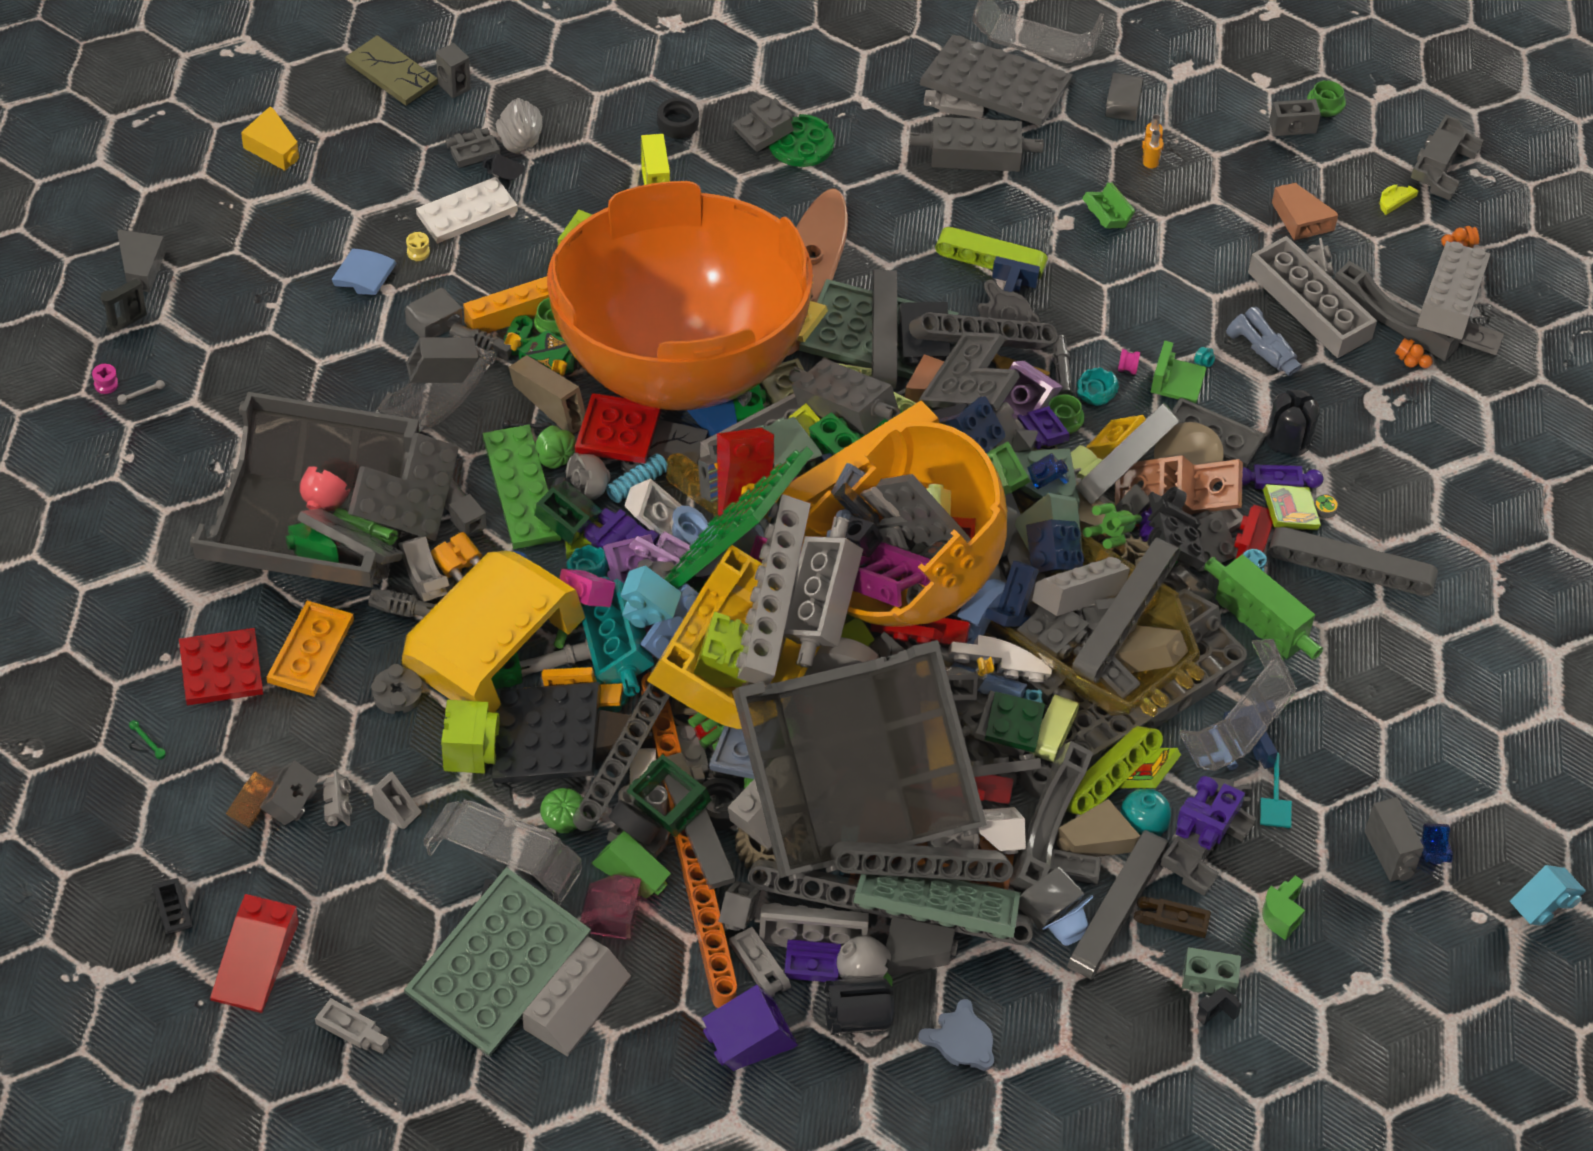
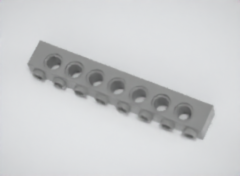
[736,494,811,687]

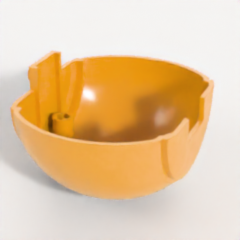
[801,421,1007,627]

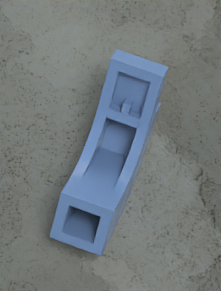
[957,579,1006,644]

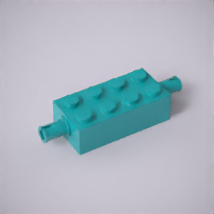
[582,577,654,696]

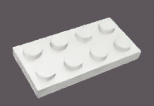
[416,177,518,244]

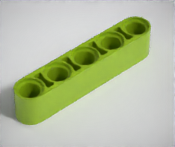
[935,227,1048,280]
[1065,726,1163,815]

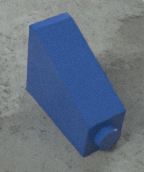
[687,400,737,437]

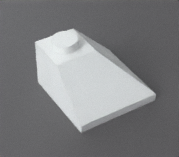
[624,478,682,538]
[964,807,1026,854]

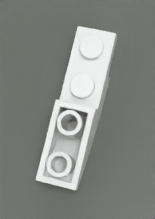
[948,635,1052,682]

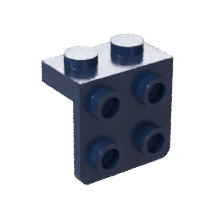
[939,396,1005,454]
[1026,519,1084,574]

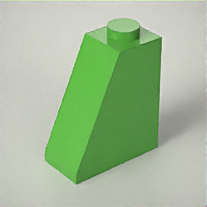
[592,831,671,899]

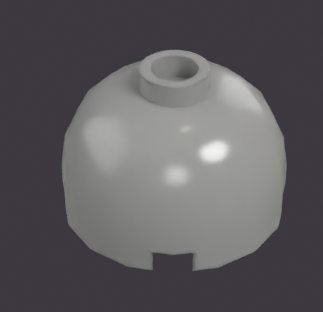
[566,454,610,501]
[836,935,891,979]

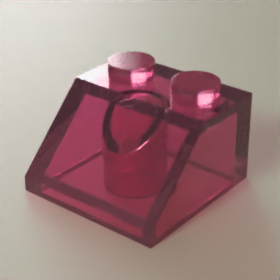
[580,874,641,940]

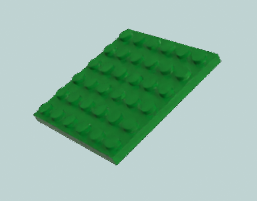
[663,446,814,589]

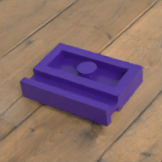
[1017,406,1069,449]
[784,939,841,982]

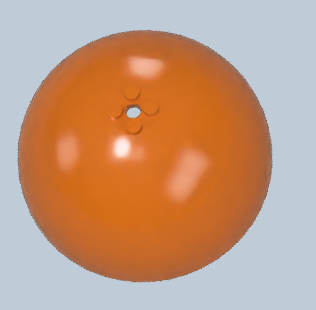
[547,181,813,410]

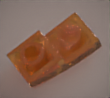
[226,771,274,828]

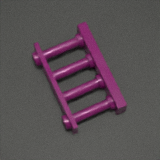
[853,542,931,607]

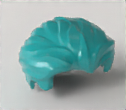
[1076,367,1119,406]
[566,545,609,578]

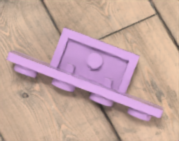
[629,531,710,581]

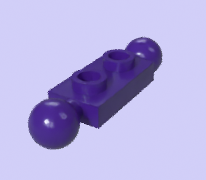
[1242,465,1324,489]

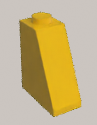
[241,107,299,170]

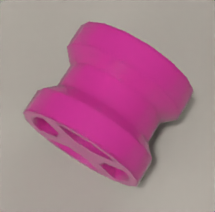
[1118,349,1140,375]
[92,364,118,394]

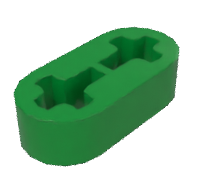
[504,315,533,355]

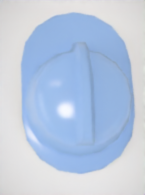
[672,506,708,545]
[1043,895,1093,946]

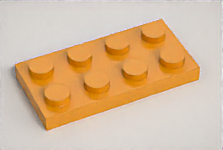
[267,600,354,697]

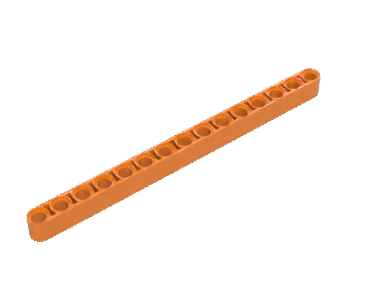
[642,672,737,1008]

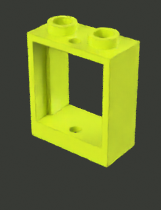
[641,134,670,185]

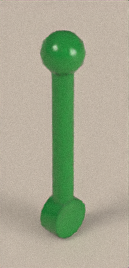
[129,720,166,760]

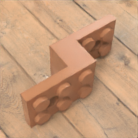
[1115,455,1243,514]

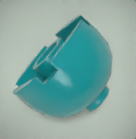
[1120,788,1171,837]

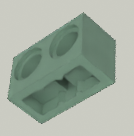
[1182,947,1241,995]

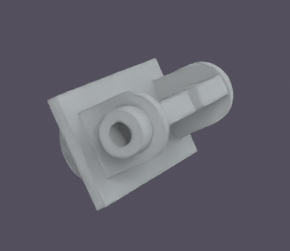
[1307,238,1335,277]
[323,770,352,826]

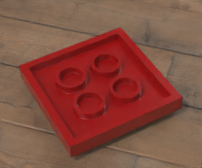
[575,393,662,464]
[179,628,263,705]

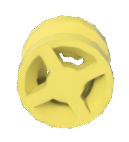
[406,232,430,261]

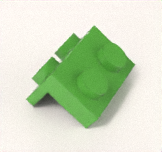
[1082,183,1135,229]

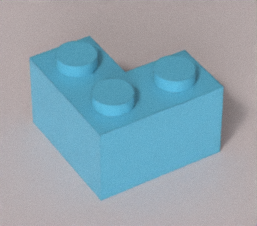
[620,565,682,628]
[1510,865,1586,926]

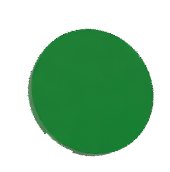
[769,114,835,167]

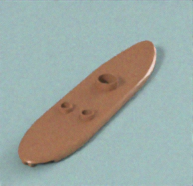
[787,189,848,356]

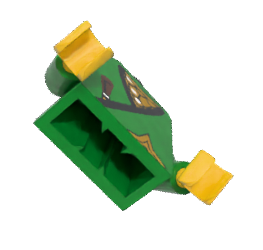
[504,331,575,377]

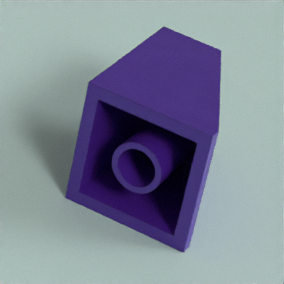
[702,985,798,1071]

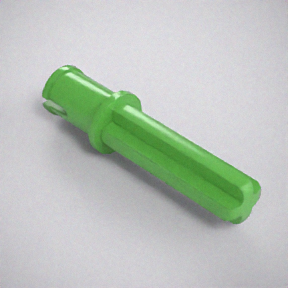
[333,508,398,545]

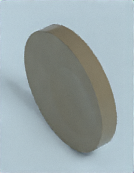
[1154,422,1224,465]

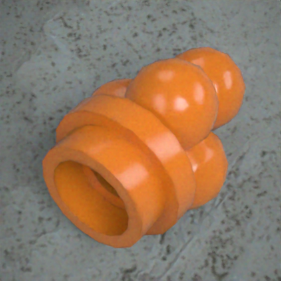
[1441,226,1479,248]
[1395,338,1433,368]

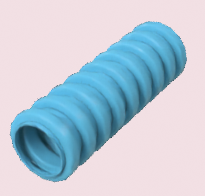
[606,453,668,503]

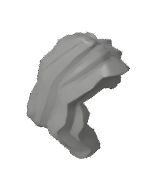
[495,98,542,154]

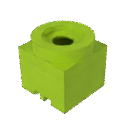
[694,612,763,688]
[441,700,500,774]

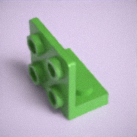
[1151,341,1206,403]

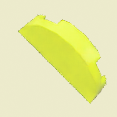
[1379,185,1418,215]

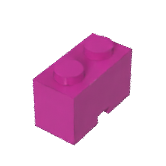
[560,569,616,607]

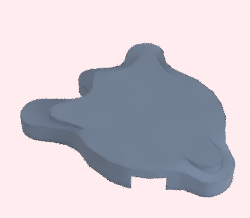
[918,999,994,1071]

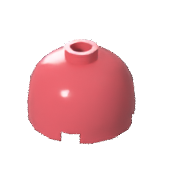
[299,467,350,512]

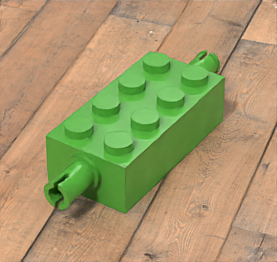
[1204,554,1323,660]

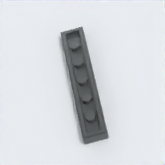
[664,752,735,890]

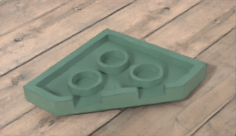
[1015,448,1080,509]

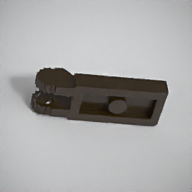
[1133,896,1211,938]

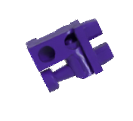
[583,508,659,549]
[1176,776,1245,850]

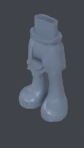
[1226,307,1302,376]

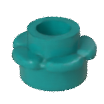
[1194,347,1215,367]

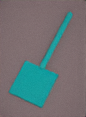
[1260,753,1292,828]

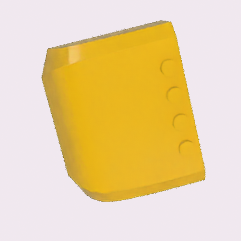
[647,545,821,729]
[402,551,585,712]

